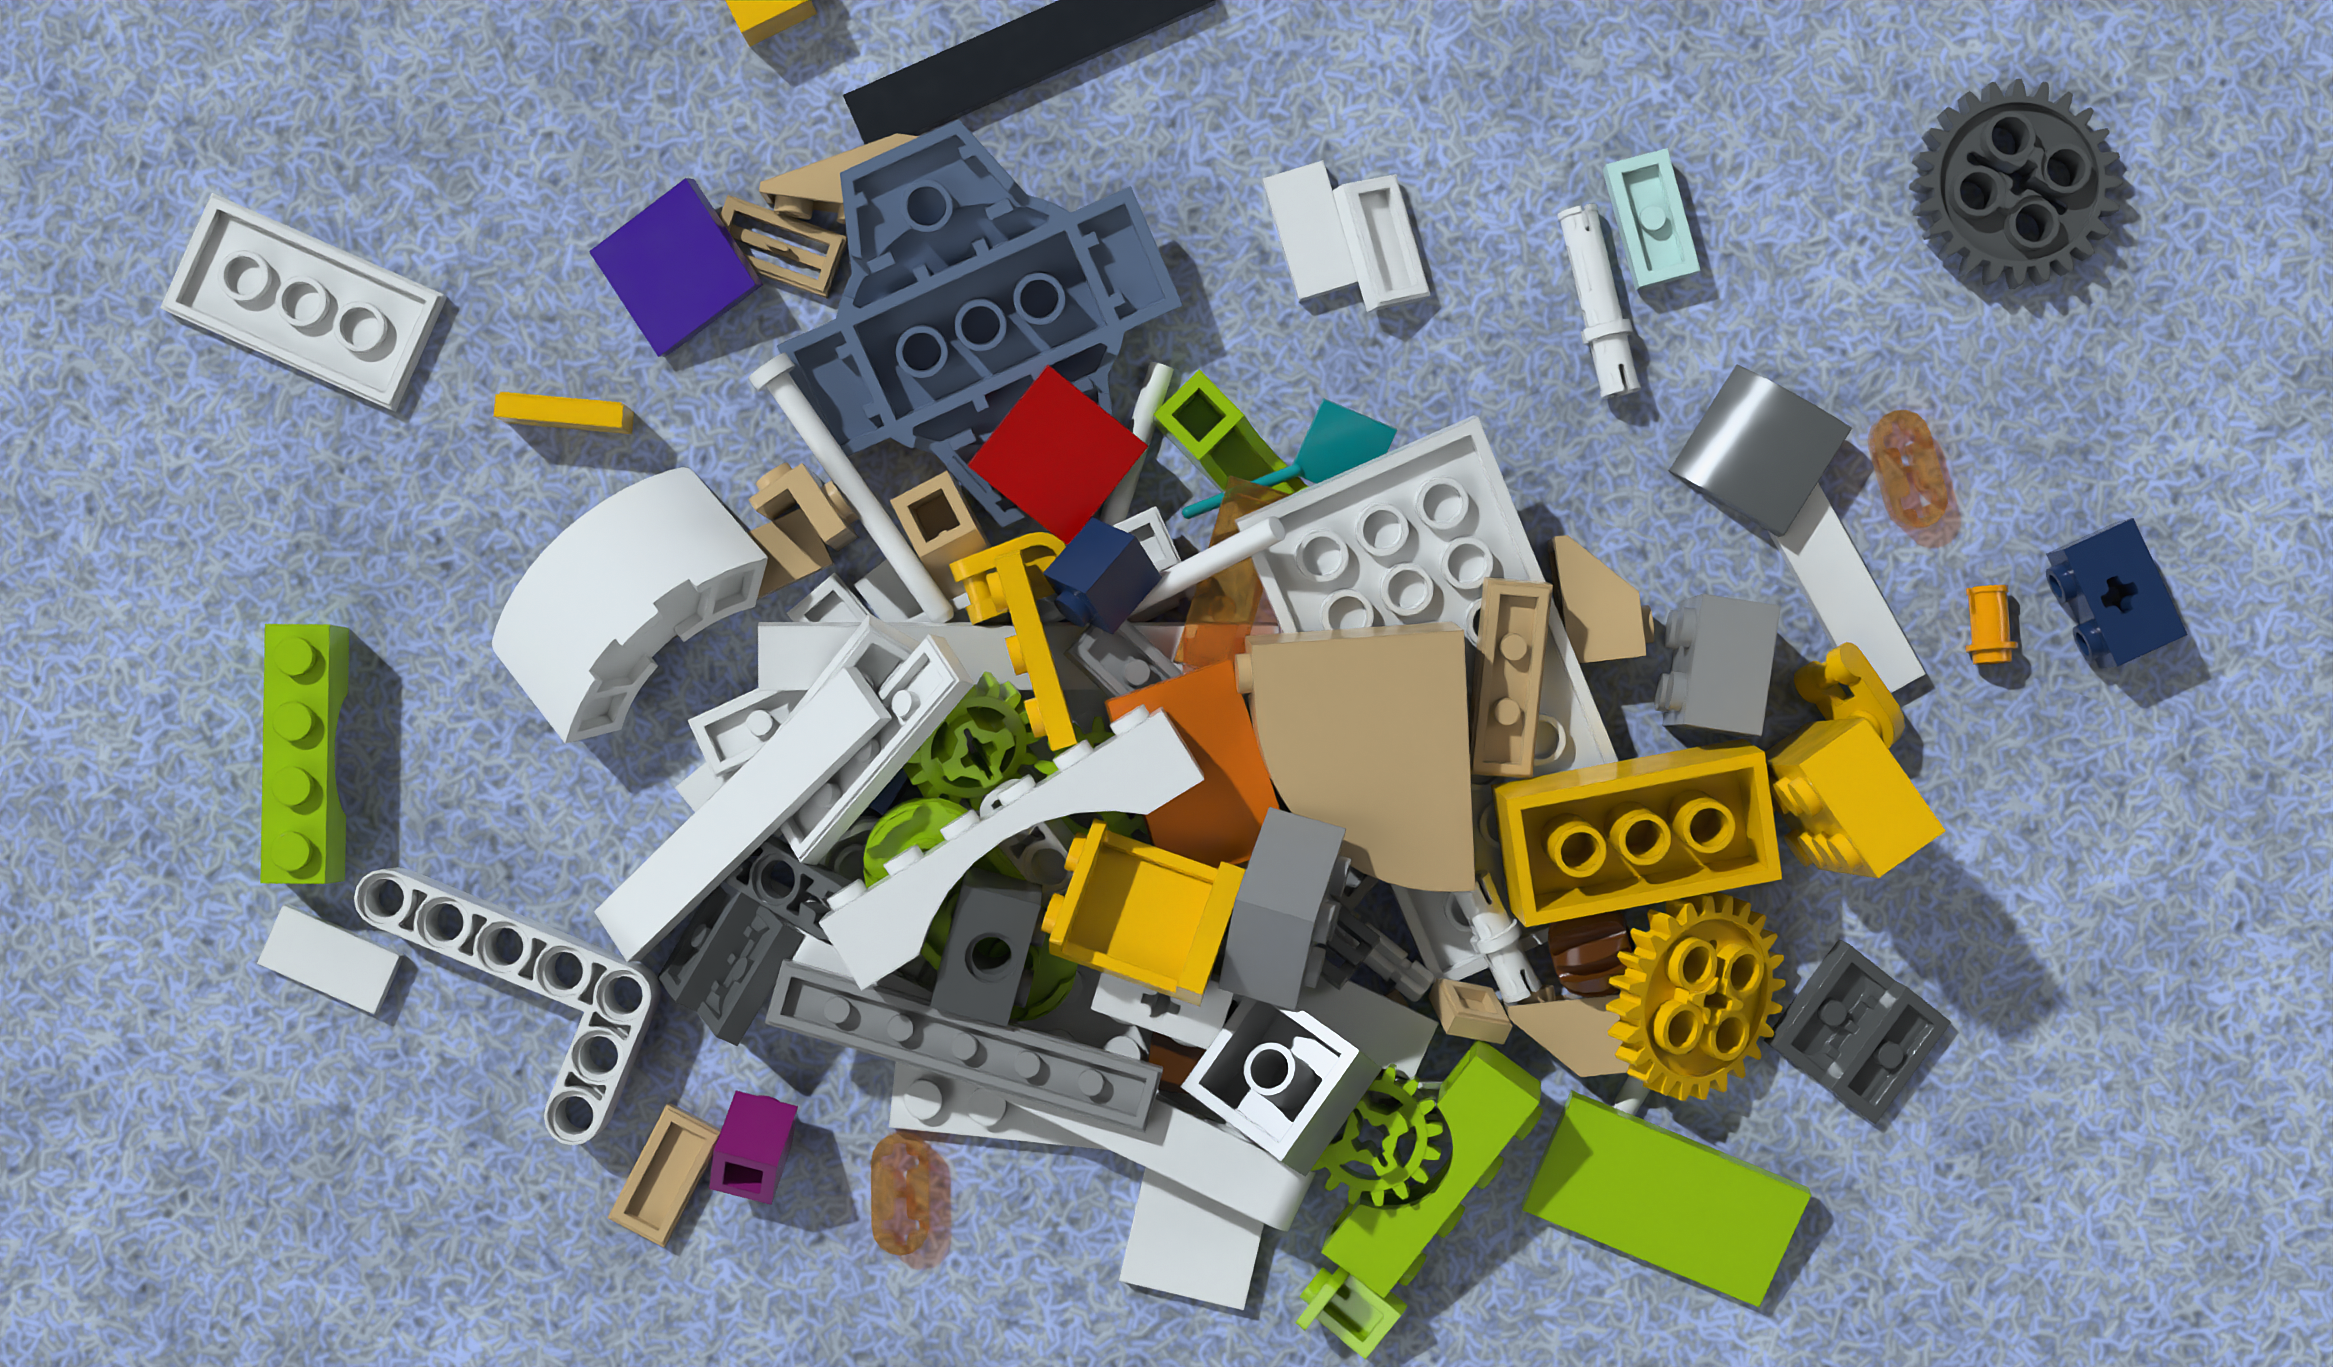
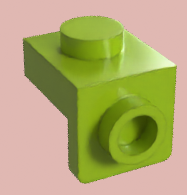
[1295,1267,1408,1360]

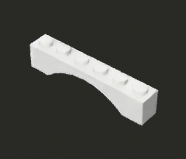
[819,704,1204,991]

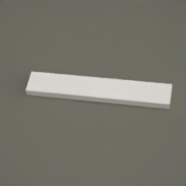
[594,667,892,962]

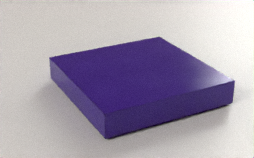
[589,178,764,357]

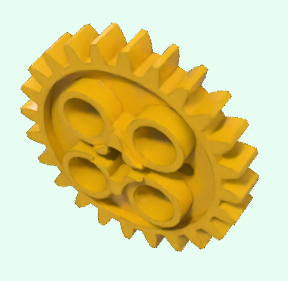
[1606,892,1786,1101]

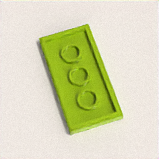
[1521,1090,1812,1307]

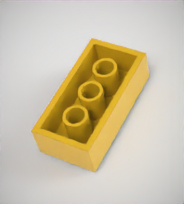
[1765,718,1946,878]
[1491,738,1782,927]

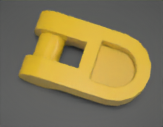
[949,532,1066,625]
[1794,642,1905,749]

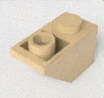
[890,471,997,601]
[1501,985,1630,1077]

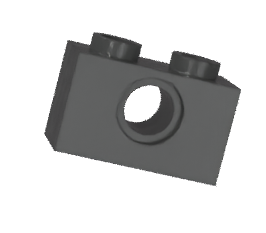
[930,866,1047,1027]

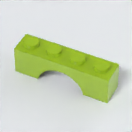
[1153,369,1309,515]
[260,624,349,884]
[1321,1039,1543,1299]

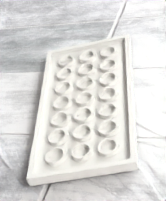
[1234,415,1618,985]

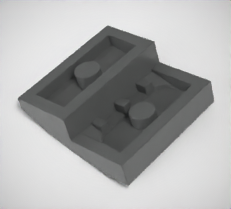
[1669,365,1852,537]
[657,881,804,1046]
[1763,939,1951,1124]

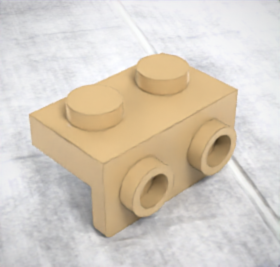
[748,462,859,551]

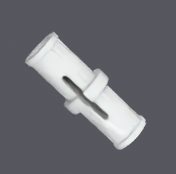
[1452,869,1542,1003]

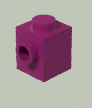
[709,1090,798,1205]

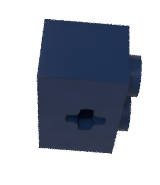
[2046,518,2188,669]

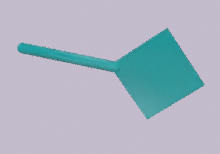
[1182,398,1398,519]

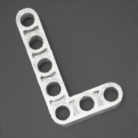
[354,867,661,1145]

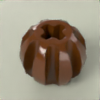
[1548,910,1635,998]

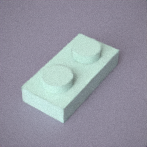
[1602,148,1701,291]

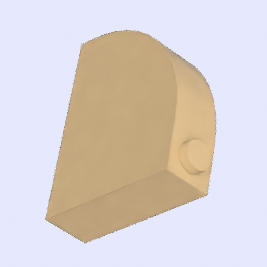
[1235,621,1475,892]

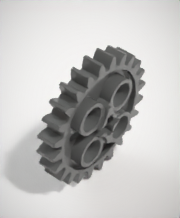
[1909,79,2123,289]

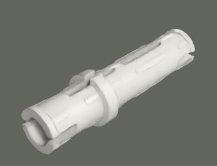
[1557,204,1641,399]

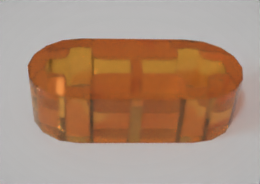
[1868,410,1948,530]
[871,1130,931,1256]

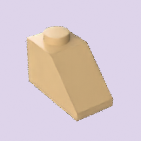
[1547,535,1654,664]

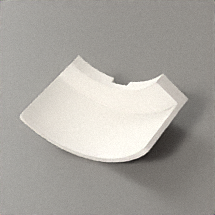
[492,467,768,744]

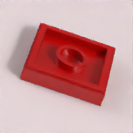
[967,364,1148,545]

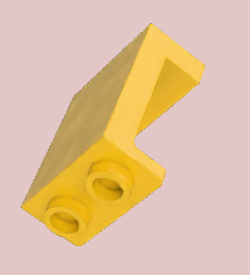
[1041,818,1246,1007]

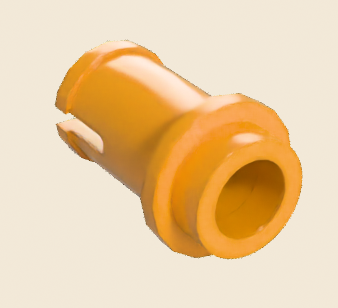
[1965,585,2018,665]

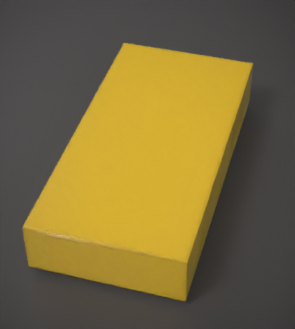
[493,392,634,434]

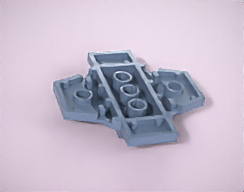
[777,119,1183,527]

